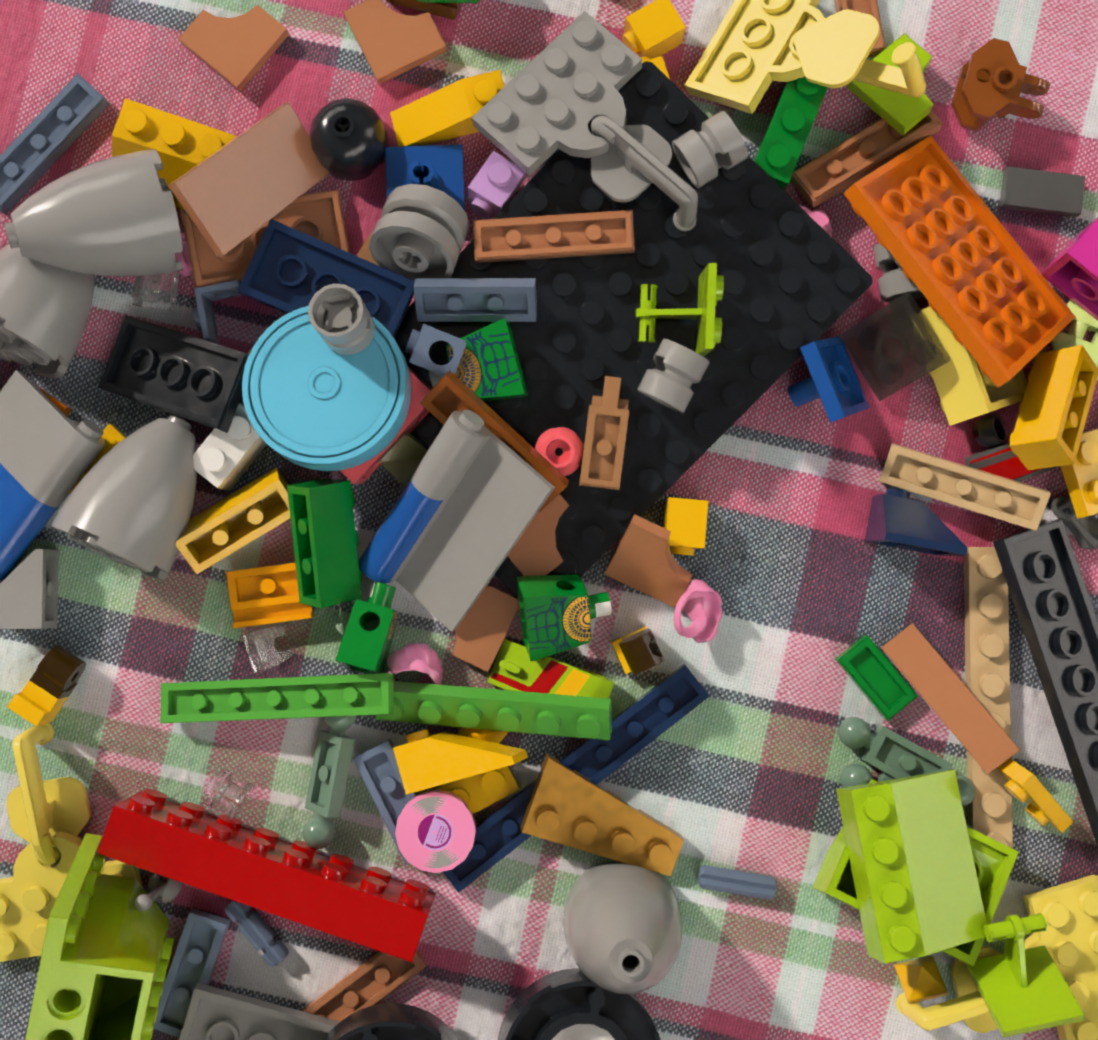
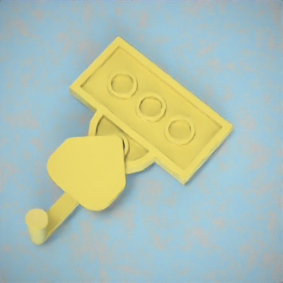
[684,0,926,114]
[0,723,142,962]
[896,874,1098,1040]

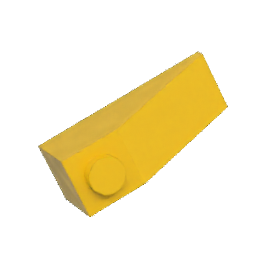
[390,70,505,147]
[393,728,528,795]

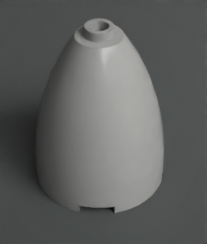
[4,149,183,277]
[0,243,95,379]
[50,415,197,582]
[563,861,683,994]

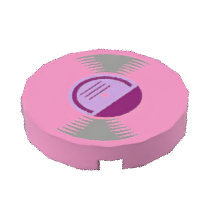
[395,789,476,873]

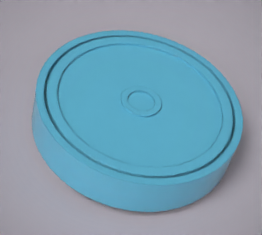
[242,306,412,471]

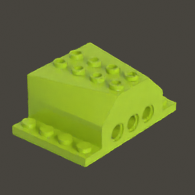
[25,833,174,1040]

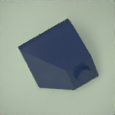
[864,489,968,556]

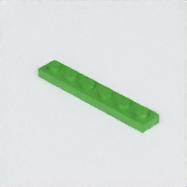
[160,673,394,723]
[375,681,612,740]

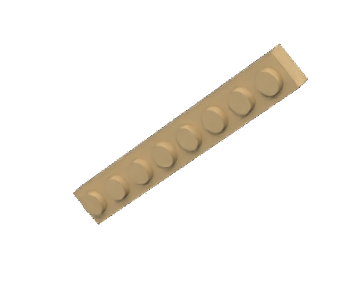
[963,547,1013,849]

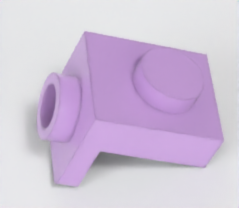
[468,151,526,220]

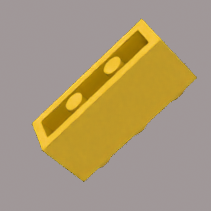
[1009,345,1098,470]
[176,467,291,575]

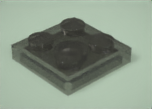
[839,292,951,401]

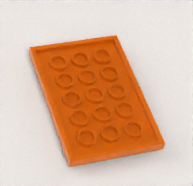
[843,135,1075,388]

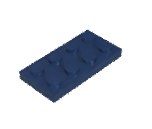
[238,219,415,338]

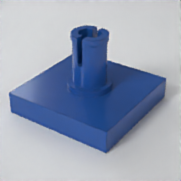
[385,144,466,212]
[788,336,870,423]

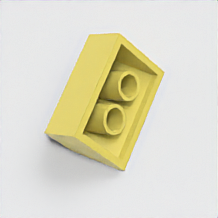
[910,307,1028,426]

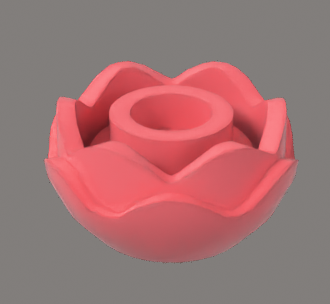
[535,427,584,476]

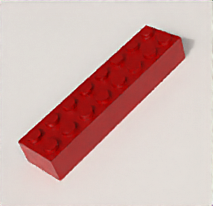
[97,789,436,962]

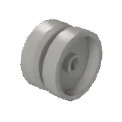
[369,184,470,281]

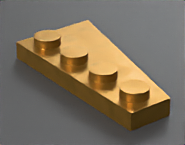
[520,753,684,876]

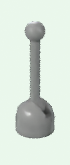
[135,873,182,912]

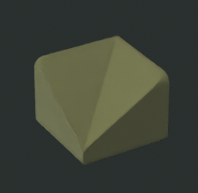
[378,433,428,487]

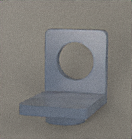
[193,280,243,345]
[405,324,466,376]

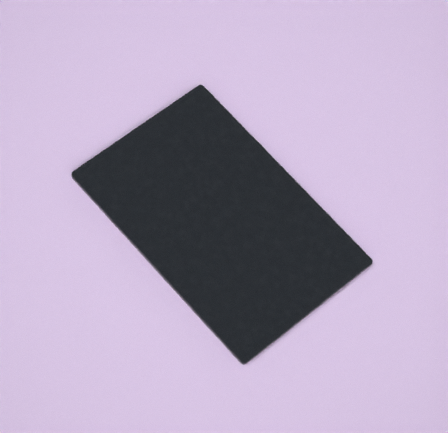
[394,61,873,599]

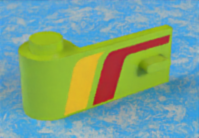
[487,638,615,699]

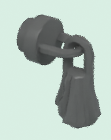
[1051,493,1098,550]

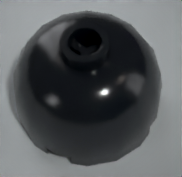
[309,98,389,181]

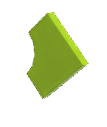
[847,33,933,136]

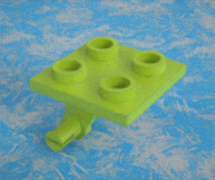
[636,263,724,357]
[967,913,1085,1038]

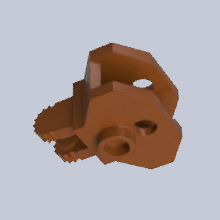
[951,38,1050,131]

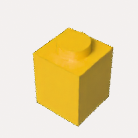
[622,0,686,59]
[663,497,709,556]

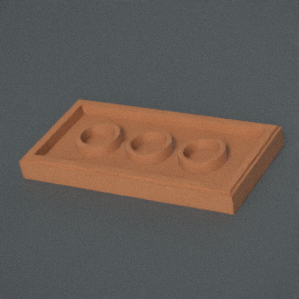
[168,102,330,257]
[181,190,350,288]

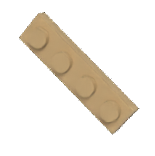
[879,443,1051,531]

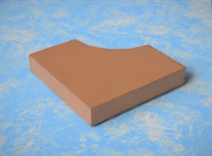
[343,0,447,85]
[178,5,289,92]
[508,494,570,576]
[604,514,693,608]
[453,584,519,672]

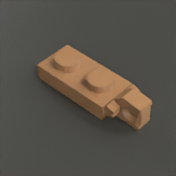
[579,376,630,490]

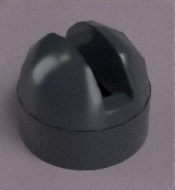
[972,414,1007,448]

